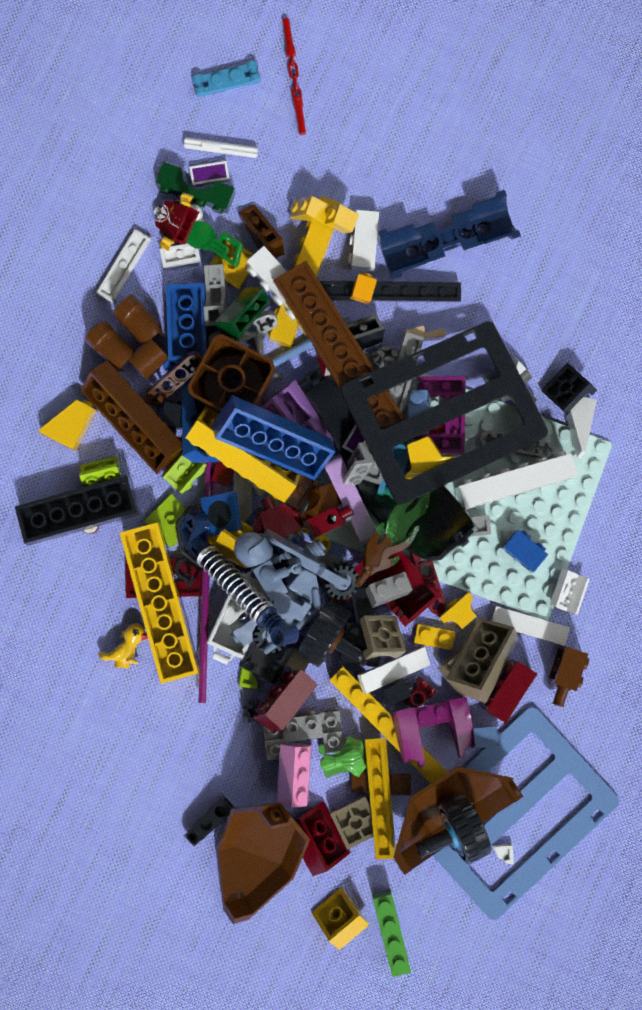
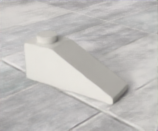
[566,397,597,458]

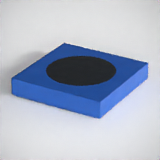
[200,492,242,536]

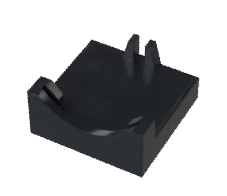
[541,362,597,415]
[239,642,293,685]

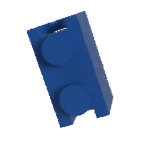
[501,530,549,573]

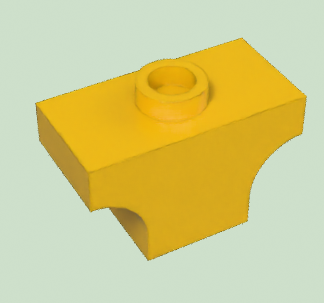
[438,592,477,629]

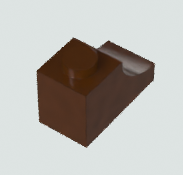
[301,483,342,521]

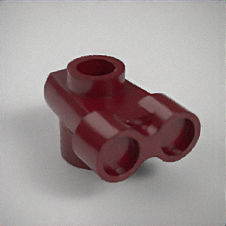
[404,677,436,708]

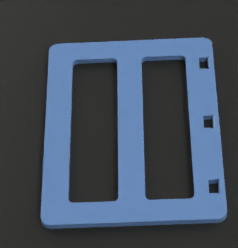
[433,707,619,920]

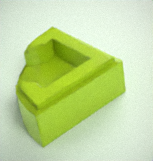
[238,667,258,690]

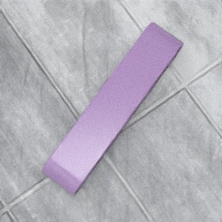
[325,454,380,547]

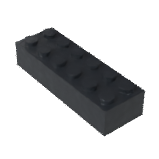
[14,475,140,546]

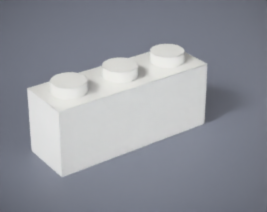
[348,210,379,272]

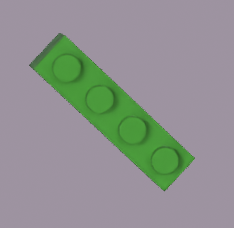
[372,889,411,977]

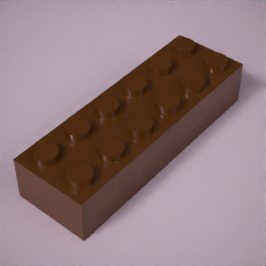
[80,361,182,474]

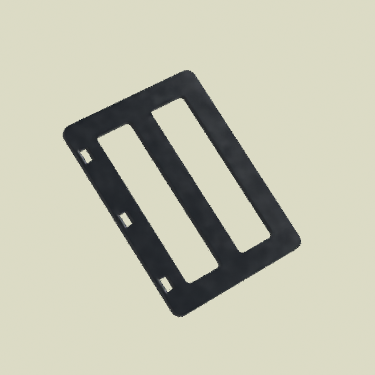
[341,321,548,505]

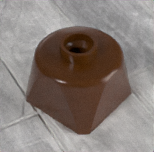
[187,334,275,414]

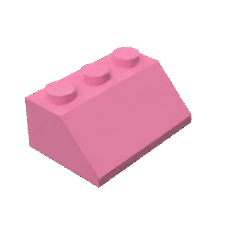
[277,743,313,807]

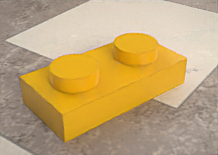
[414,624,456,651]

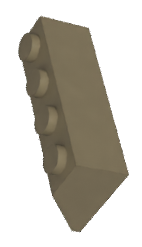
[446,618,519,703]

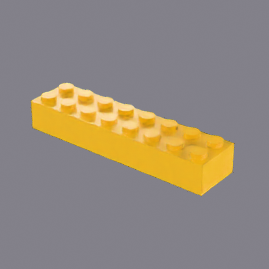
[120,522,199,684]

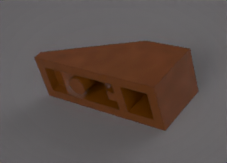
[238,204,285,259]

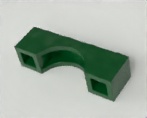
[155,162,236,214]

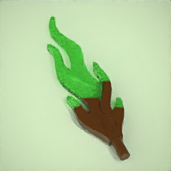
[354,492,431,587]

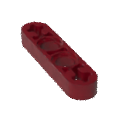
[410,552,446,614]

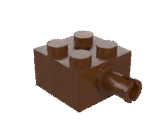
[548,645,590,707]

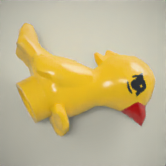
[98,623,148,669]

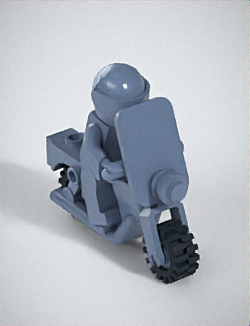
[230,529,359,655]

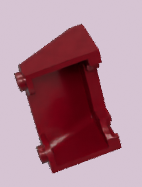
[352,536,441,627]

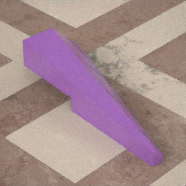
[261,380,340,458]

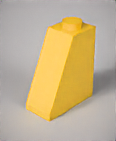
[39,399,97,451]

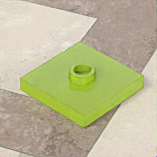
[145,494,192,548]

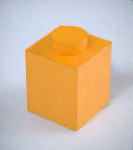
[349,272,377,304]

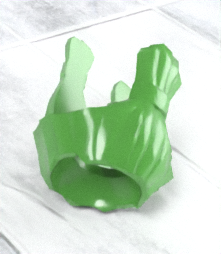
[318,735,367,778]

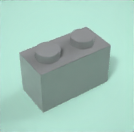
[365,572,412,608]

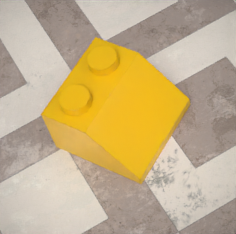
[311,888,370,950]

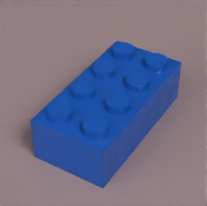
[166,283,208,364]

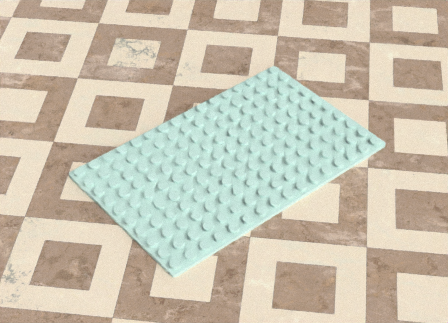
[263,351,612,620]

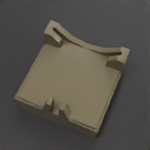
[360,615,406,659]
[330,794,373,850]

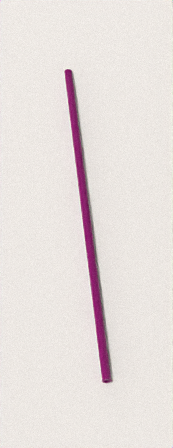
[198,462,213,703]

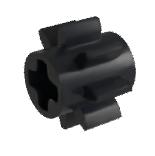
[242,699,260,723]

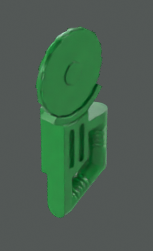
[187,221,244,268]

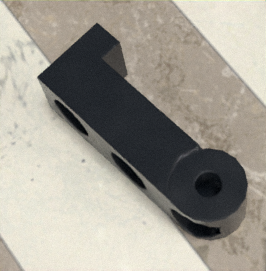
[184,794,235,847]

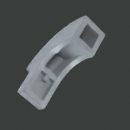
[204,264,228,326]

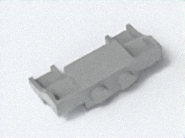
[263,710,344,761]

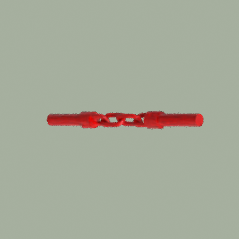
[282,18,306,135]

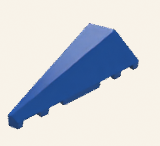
[182,366,220,463]

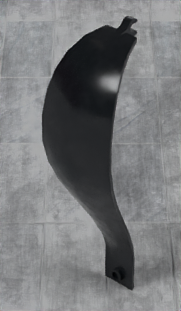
[298,367,478,561]

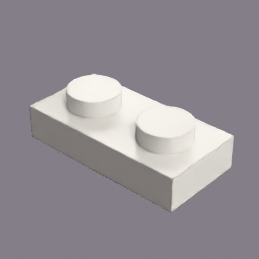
[160,243,201,269]

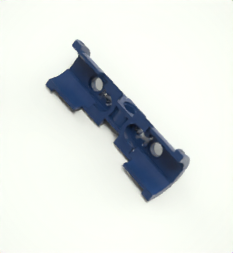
[378,190,521,279]

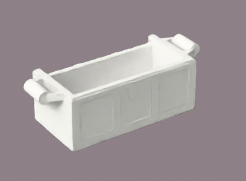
[207,570,268,665]

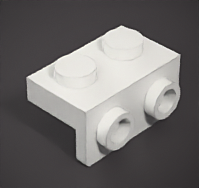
[550,569,589,615]

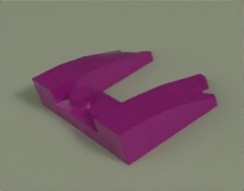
[411,376,466,455]
[391,697,475,767]

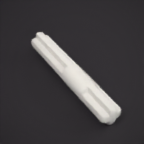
[184,137,258,158]

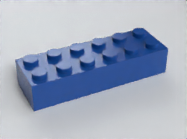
[212,395,336,480]

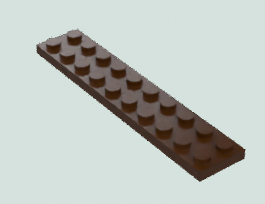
[273,261,406,429]

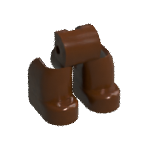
[85,294,168,379]

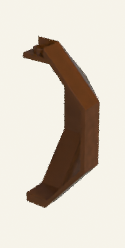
[393,766,524,875]
[216,802,310,924]

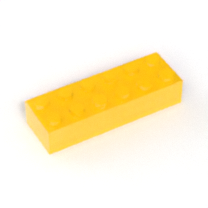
[185,405,301,503]

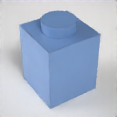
[473,726,503,749]

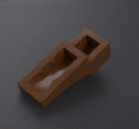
[351,772,411,795]

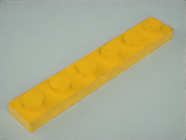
[365,738,396,859]

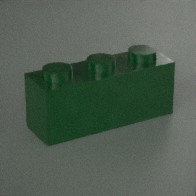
[215,287,270,338]

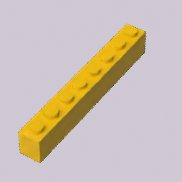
[267,196,342,348]
[329,666,448,783]

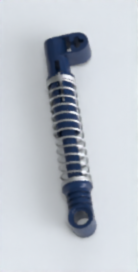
[176,512,299,646]

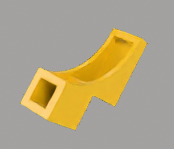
[289,196,359,234]

